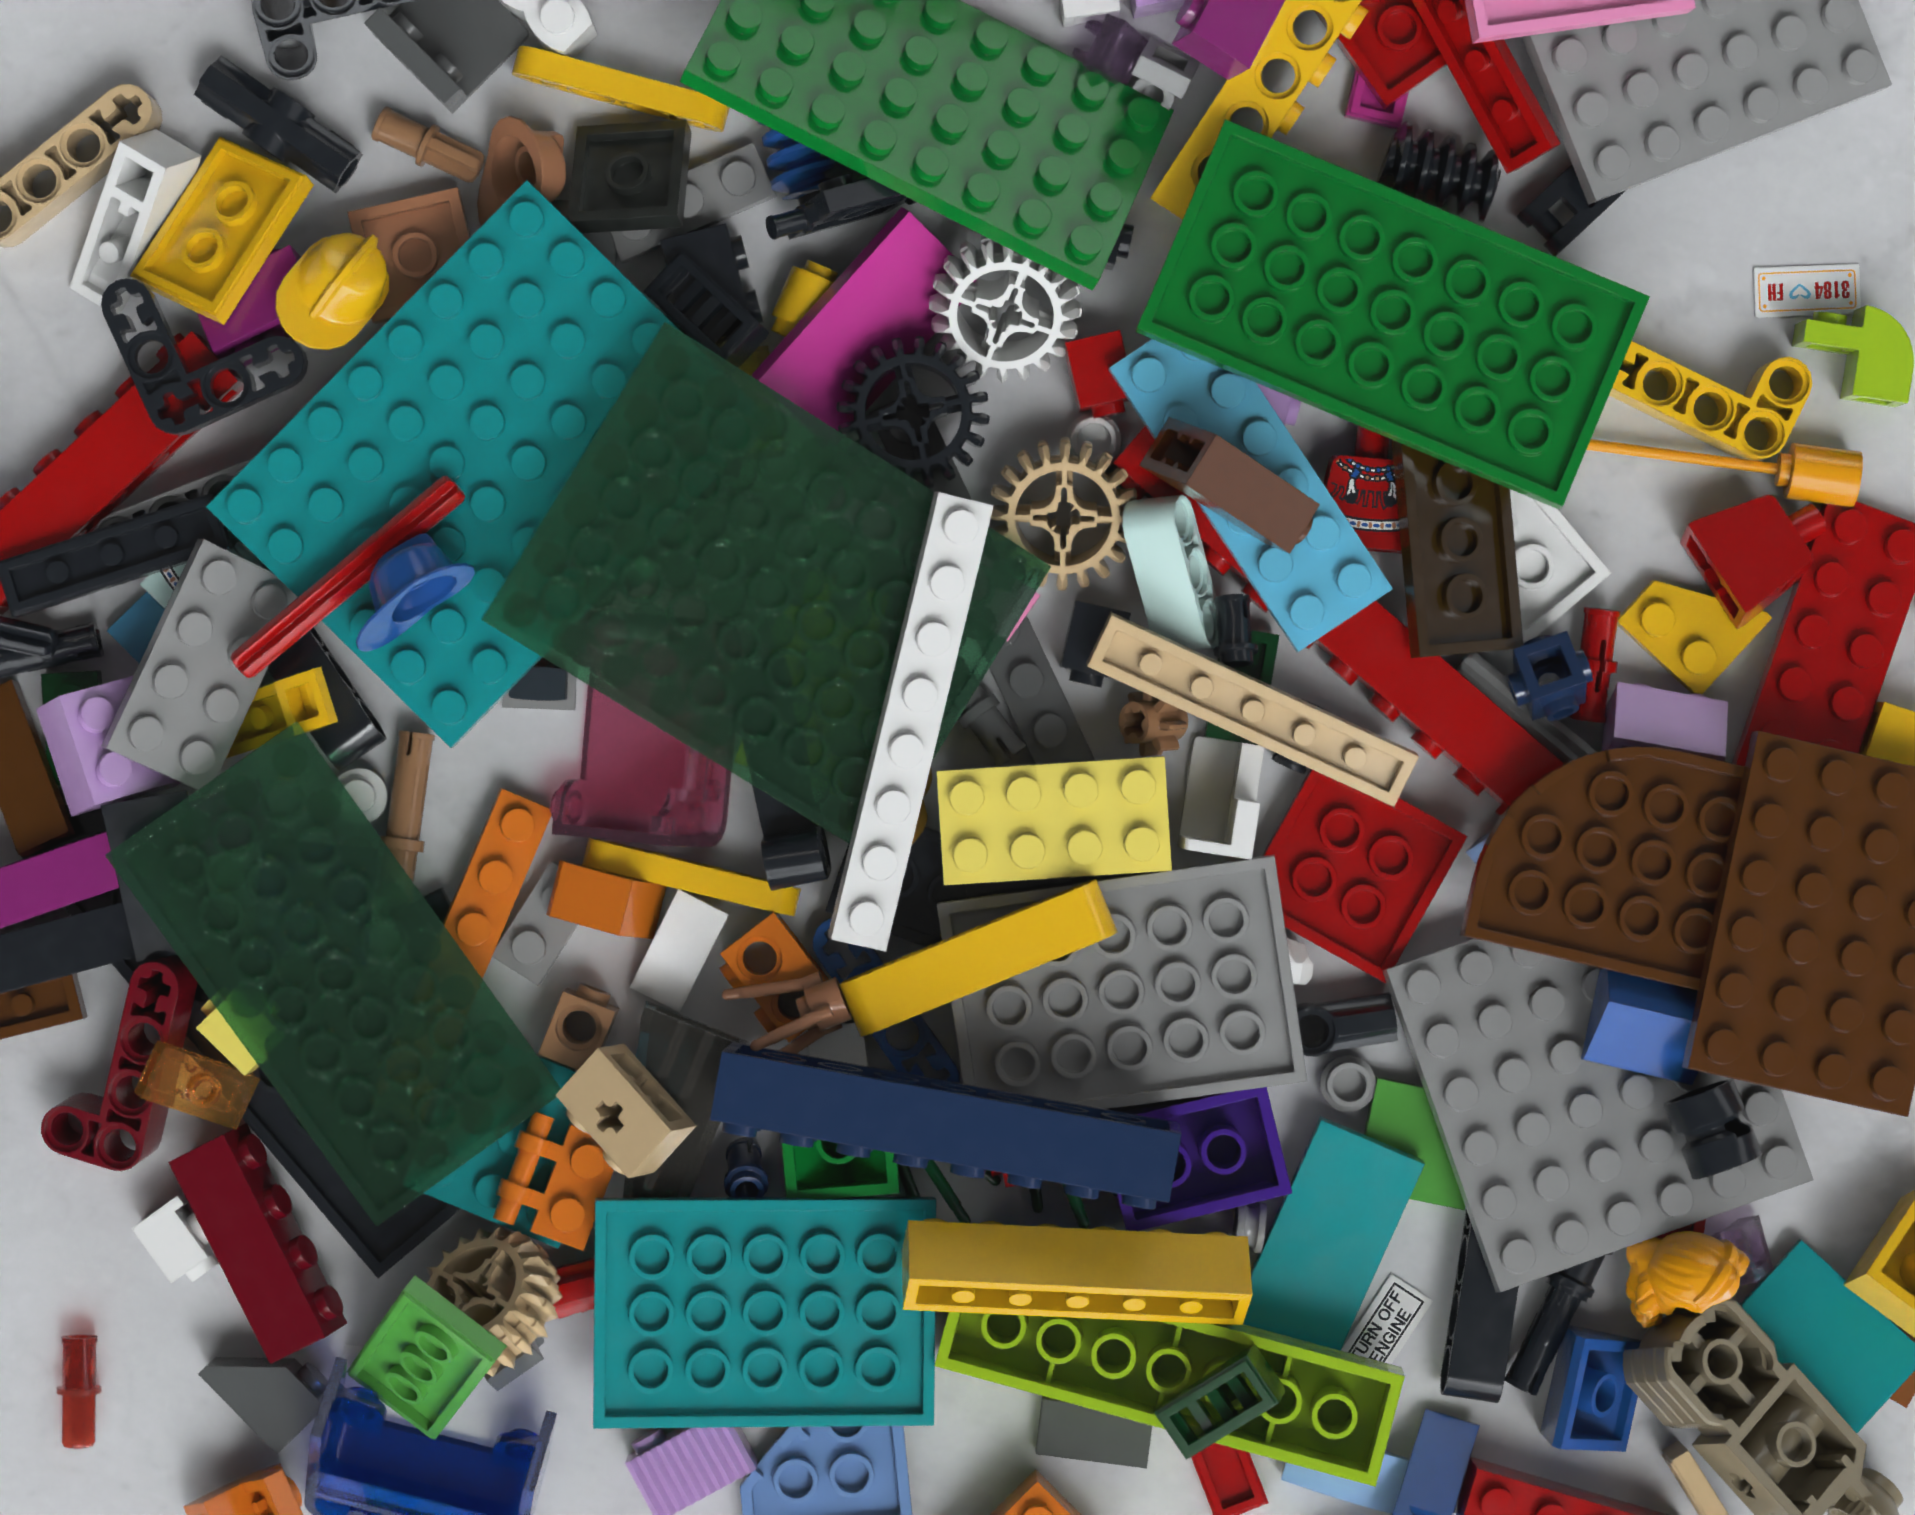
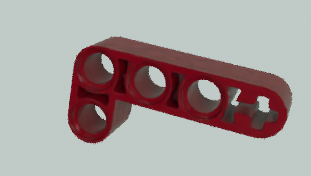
[41,954,198,1171]

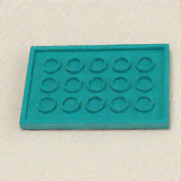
[593,1197,937,1429]

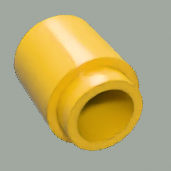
[771,260,838,337]

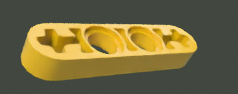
[511,46,730,132]
[582,837,801,916]

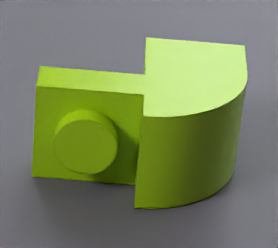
[1792,305,1914,407]

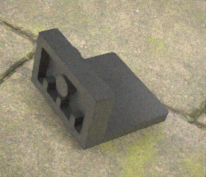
[364,0,530,114]

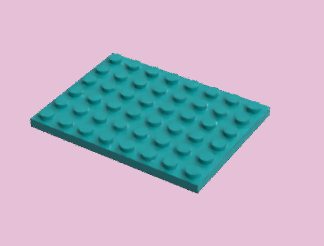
[206,180,773,748]

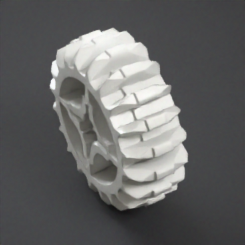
[929,235,1082,383]

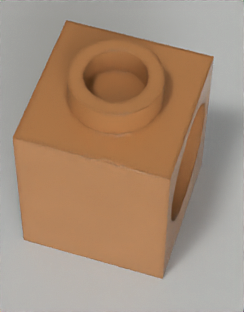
[538,983,620,1070]

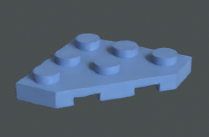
[740,1426,912,1515]

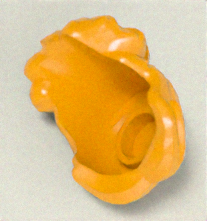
[1625,1231,1750,1328]

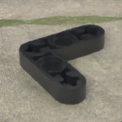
[101,278,308,436]

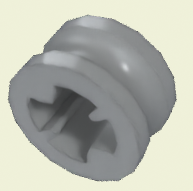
[1232,1202,1267,1253]

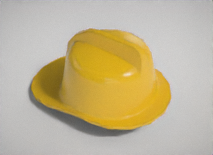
[275,233,389,350]

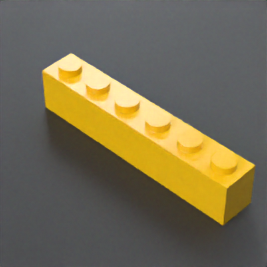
[902,1218,1253,1325]

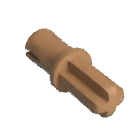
[371,106,485,183]

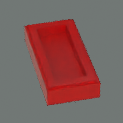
[1191,1443,1269,1515]

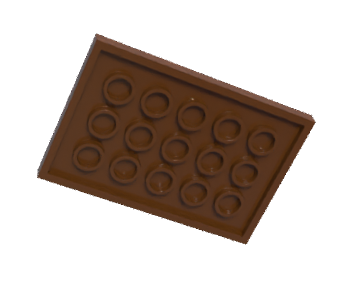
[1682,731,1915,1117]

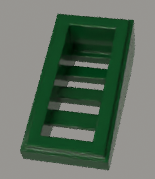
[1154,1344,1285,1460]

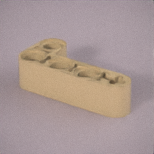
[0,84,163,248]

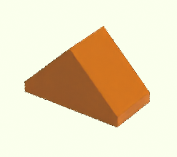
[546,860,667,939]

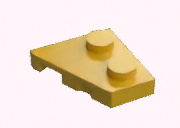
[1617,580,1772,694]

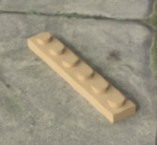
[1086,612,1419,807]

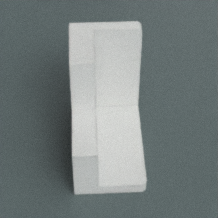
[1177,736,1264,860]

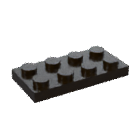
[1392,440,1524,658]

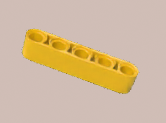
[839,879,1118,1037]

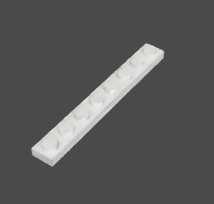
[827,491,994,952]

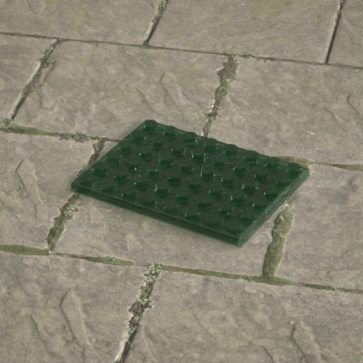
[480,322,1051,844]

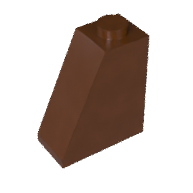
[1139,417,1320,554]

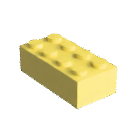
[936,756,1172,885]

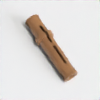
[376,730,435,902]

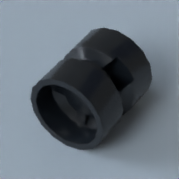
[1663,1079,1762,1179]

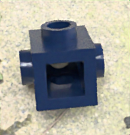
[1506,631,1593,721]

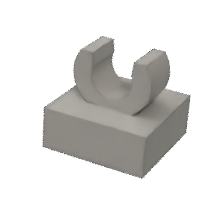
[1132,37,1200,110]

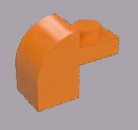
[183,1463,303,1515]

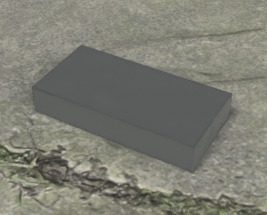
[1035,1396,1152,1468]

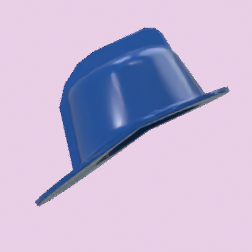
[356,533,475,652]

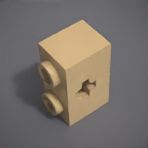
[555,1044,697,1178]

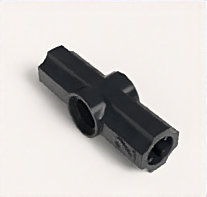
[194,55,363,193]
[1297,992,1398,1057]

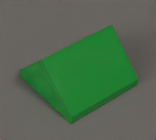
[782,1140,900,1199]

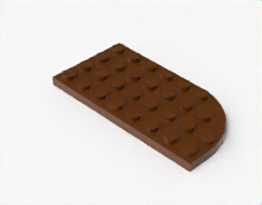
[1460,747,1745,991]

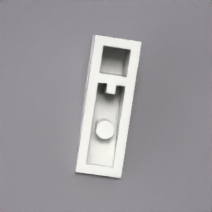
[69,129,202,314]

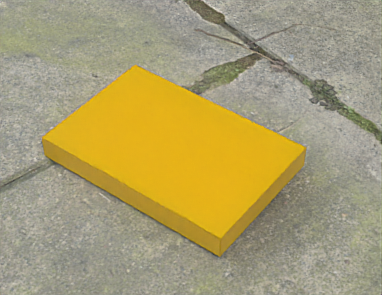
[130,137,314,325]

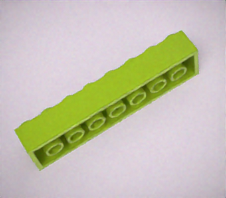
[934,1312,1405,1487]

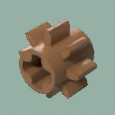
[1119,692,1188,757]

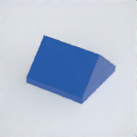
[1581,968,1699,1085]
[1540,1325,1641,1452]

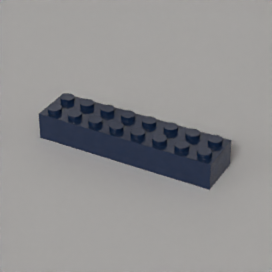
[710,1042,1181,1209]

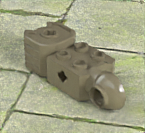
[1623,1299,1903,1515]

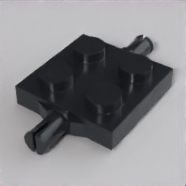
[766,174,916,240]

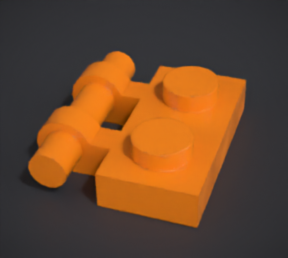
[493,1111,614,1251]

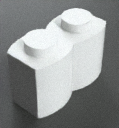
[499,0,598,58]

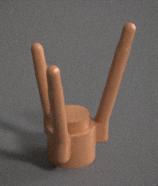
[722,971,853,1053]

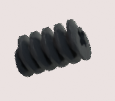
[1377,121,1501,223]

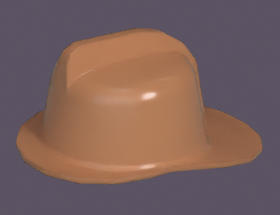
[477,116,566,226]

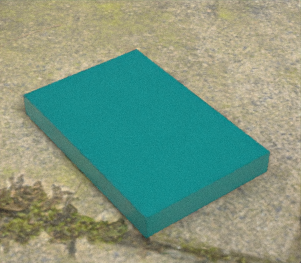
[1740,1239,1915,1433]

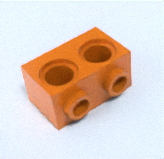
[719,912,829,1043]

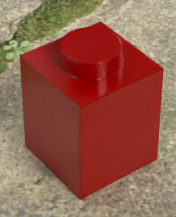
[1064,330,1129,419]

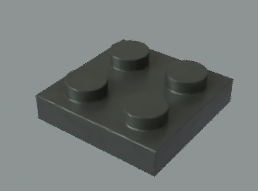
[567,119,692,234]

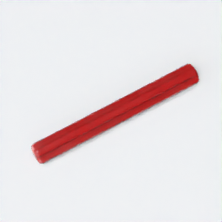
[230,476,465,678]

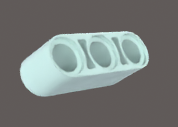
[1122,495,1219,650]

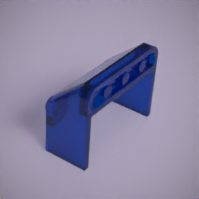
[304,1357,557,1515]

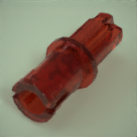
[56,1334,102,1449]

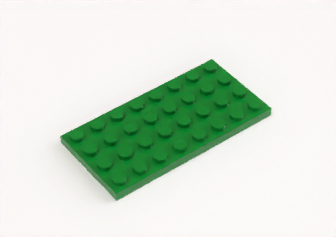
[680,0,1174,291]
[1136,119,1650,510]

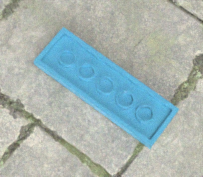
[1108,339,1393,652]

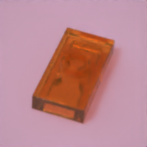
[134,1040,260,1130]

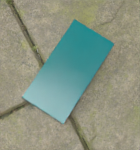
[1243,1116,1425,1351]

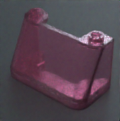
[550,610,742,847]

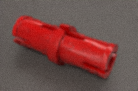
[1569,607,1621,723]

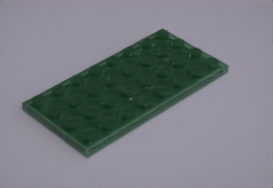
[105,720,561,1227]

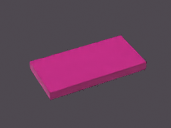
[751,207,977,450]

